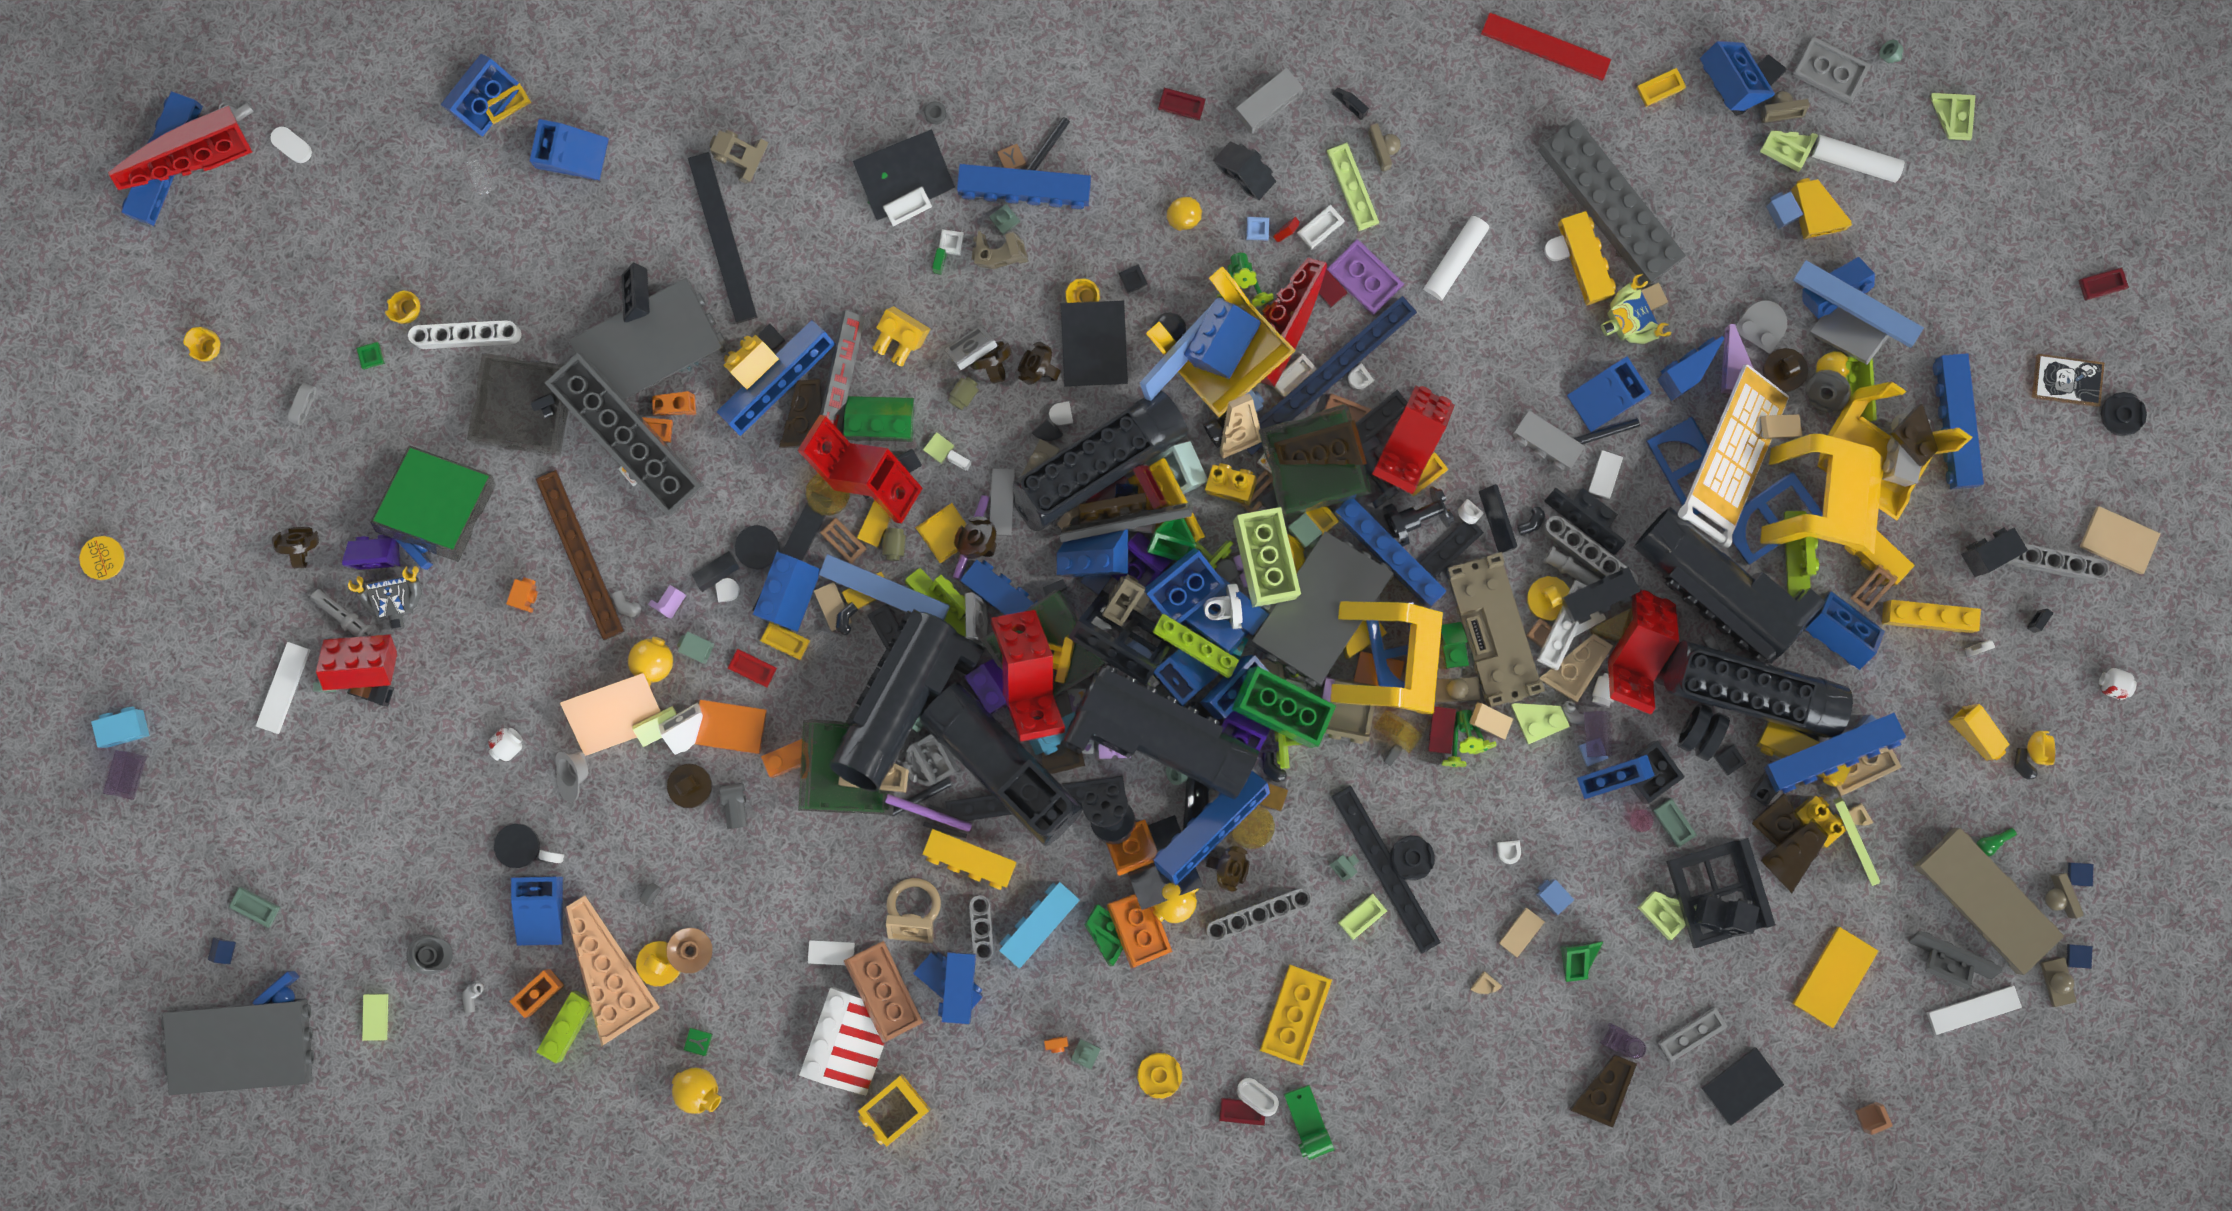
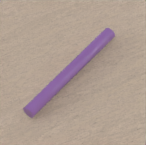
[952,495,990,581]
[885,794,972,832]

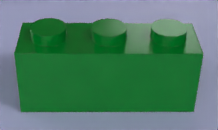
[844,396,914,442]

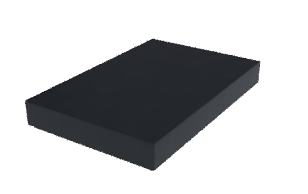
[1701,1047,1784,1126]

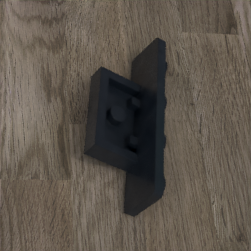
[1544,488,1626,555]

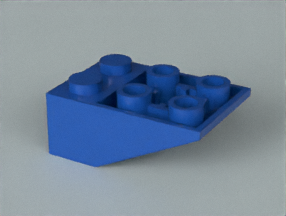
[530,119,609,181]
[1657,336,1724,401]
[1567,356,1651,433]
[1153,649,1220,706]
[511,876,563,946]

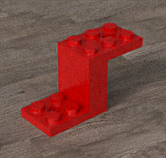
[1373,385,1455,494]
[797,415,923,524]
[1608,590,1679,714]
[991,610,1065,742]

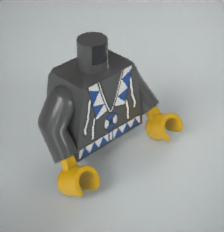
[348,566,422,630]

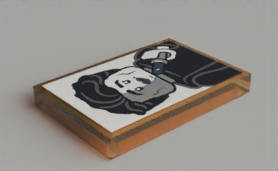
[2032,354,2105,407]

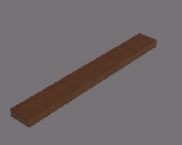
[535,470,625,641]

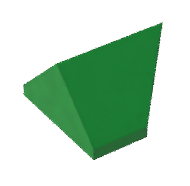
[1147,518,1196,561]
[1561,941,1604,982]

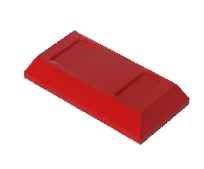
[727,649,777,688]

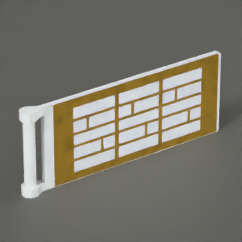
[1678,365,1789,549]

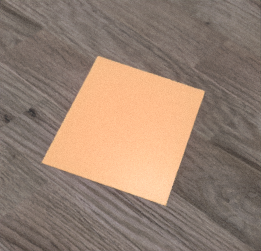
[560,673,661,756]

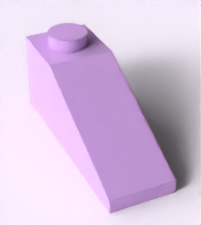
[1721,324,1754,394]

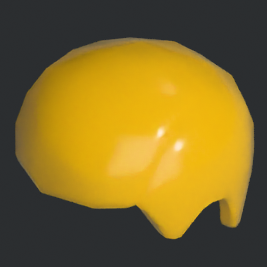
[1167,197,1202,231]
[1065,279,1100,303]
[385,290,420,324]
[183,327,220,362]
[1816,351,1849,377]
[2027,731,2055,765]

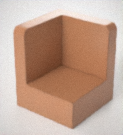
[1855,1102,1893,1135]

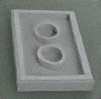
[1792,36,1871,104]
[1810,307,1889,364]

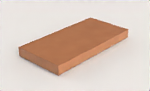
[844,941,923,1043]

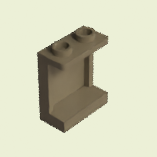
[1325,678,1376,744]

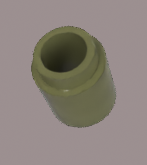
[948,376,979,411]
[882,528,906,561]

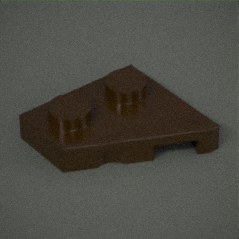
[1890,404,1938,467]

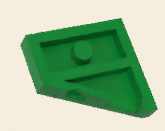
[1084,905,1123,967]

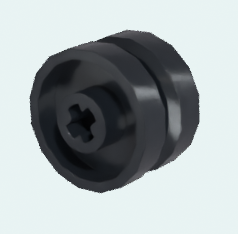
[1677,703,1730,761]

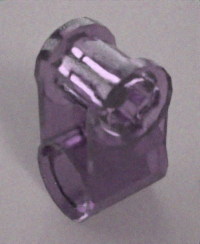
[1599,1023,1646,1059]

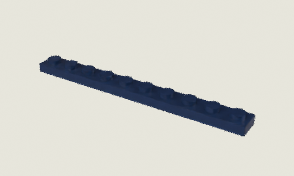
[1245,296,1417,456]

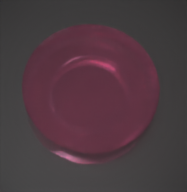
[1630,809,1653,832]

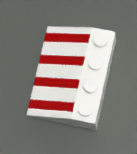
[799,987,885,1096]

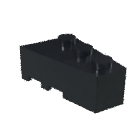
[1562,567,1640,625]

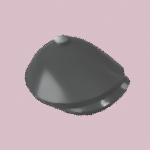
[406,935,453,974]

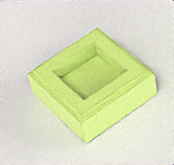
[923,432,955,464]

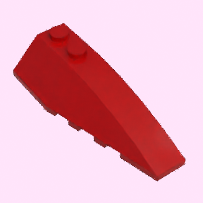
[108,105,252,190]
[1260,258,1327,387]

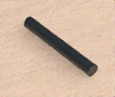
[1026,117,1070,171]
[1574,418,1640,444]
[889,778,953,816]

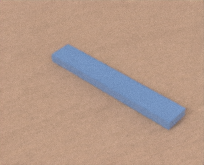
[1793,260,1924,348]
[1140,297,1225,401]
[819,554,950,620]

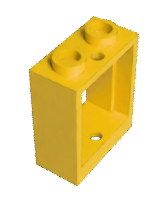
[858,1074,930,1147]

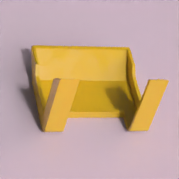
[1146,267,1296,417]
[1817,381,1972,521]
[1760,434,1883,555]
[1330,601,1443,715]

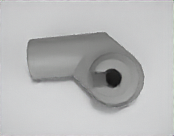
[218,102,254,121]
[611,591,642,617]
[1562,700,1592,726]
[462,981,484,1013]

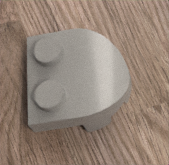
[1735,300,1787,354]
[903,734,959,786]

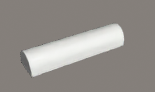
[1812,135,1905,183]
[1423,216,1489,301]

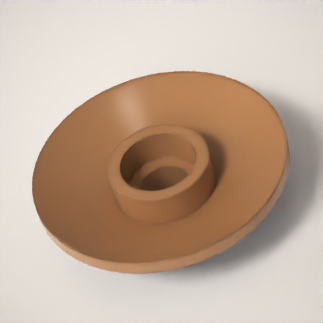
[667,928,713,973]

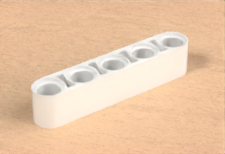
[408,320,521,349]

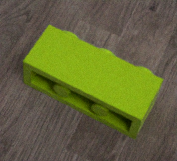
[536,990,591,1063]

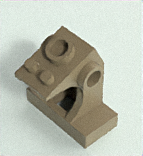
[709,130,769,184]
[972,231,1029,269]
[1102,575,1150,627]

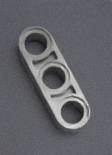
[969,895,994,961]

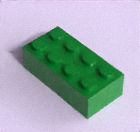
[1232,666,1336,748]

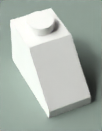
[659,702,703,755]

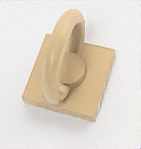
[886,878,941,943]

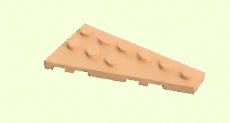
[564,896,660,1047]

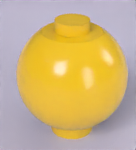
[628,637,673,687]
[1153,883,1199,923]
[672,1067,721,1114]

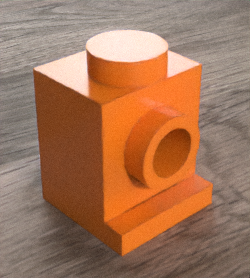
[506,577,538,613]

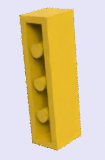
[1558,211,1616,306]
[1844,530,1915,587]
[1882,600,1981,633]
[1756,721,1852,787]
[923,829,1017,890]

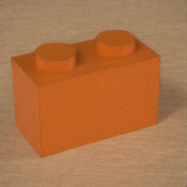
[761,738,804,778]
[510,969,565,1018]

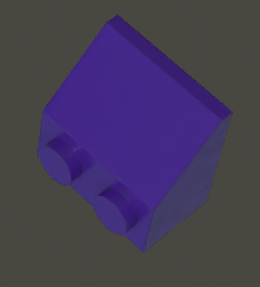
[1111,532,1173,587]
[342,535,400,570]
[964,656,1007,715]
[1221,710,1270,751]

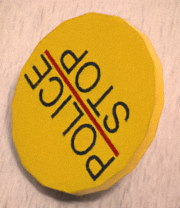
[79,536,125,580]

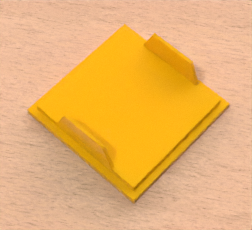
[915,503,967,564]

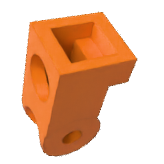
[652,391,696,416]

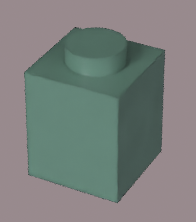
[1287,513,1322,549]
[677,631,715,664]

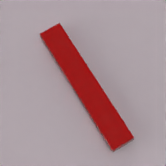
[1481,13,1611,81]

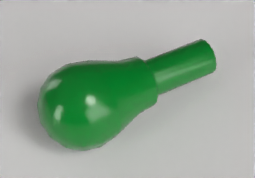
[1976,828,2017,857]

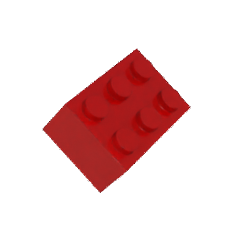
[316,634,397,690]

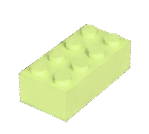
[1233,507,1301,608]

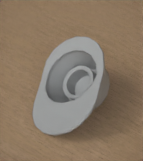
[555,751,589,803]

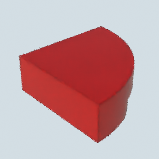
[1273,216,1300,242]

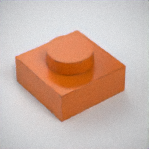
[1044,1036,1069,1053]

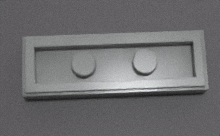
[990,469,1015,536]
[1657,1007,1728,1063]

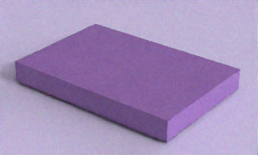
[1327,239,1404,316]

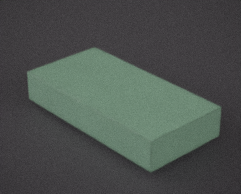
[1652,798,1697,848]
[229,887,281,928]

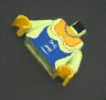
[1601,274,1672,344]

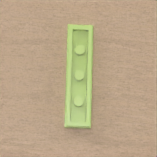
[1327,143,1379,231]
[1833,797,1880,886]

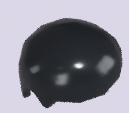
[1151,312,1186,342]

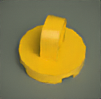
[1526,576,1570,621]
[636,941,680,986]

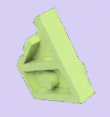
[1930,93,1975,140]
[1760,131,1818,172]
[1511,703,1570,744]
[1637,892,1696,940]

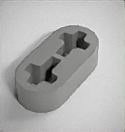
[288,383,317,426]

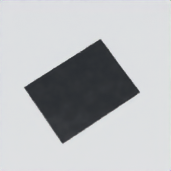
[853,129,955,221]
[1060,300,1128,387]
[1128,815,1203,910]

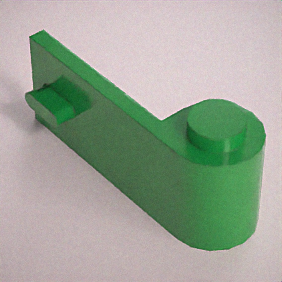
[1284,1085,1334,1160]

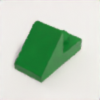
[1441,622,1469,669]

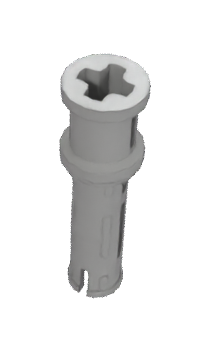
[1542,546,1601,586]
[310,589,373,637]

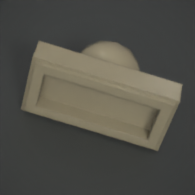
[1760,91,1810,123]
[1368,123,1401,172]
[1021,439,1060,476]
[1435,678,1480,703]
[2045,873,2084,919]
[2040,957,2077,1007]

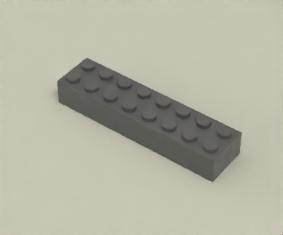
[1538,118,1686,288]
[545,353,704,517]

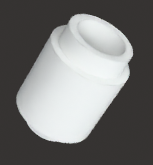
[1592,673,1614,708]

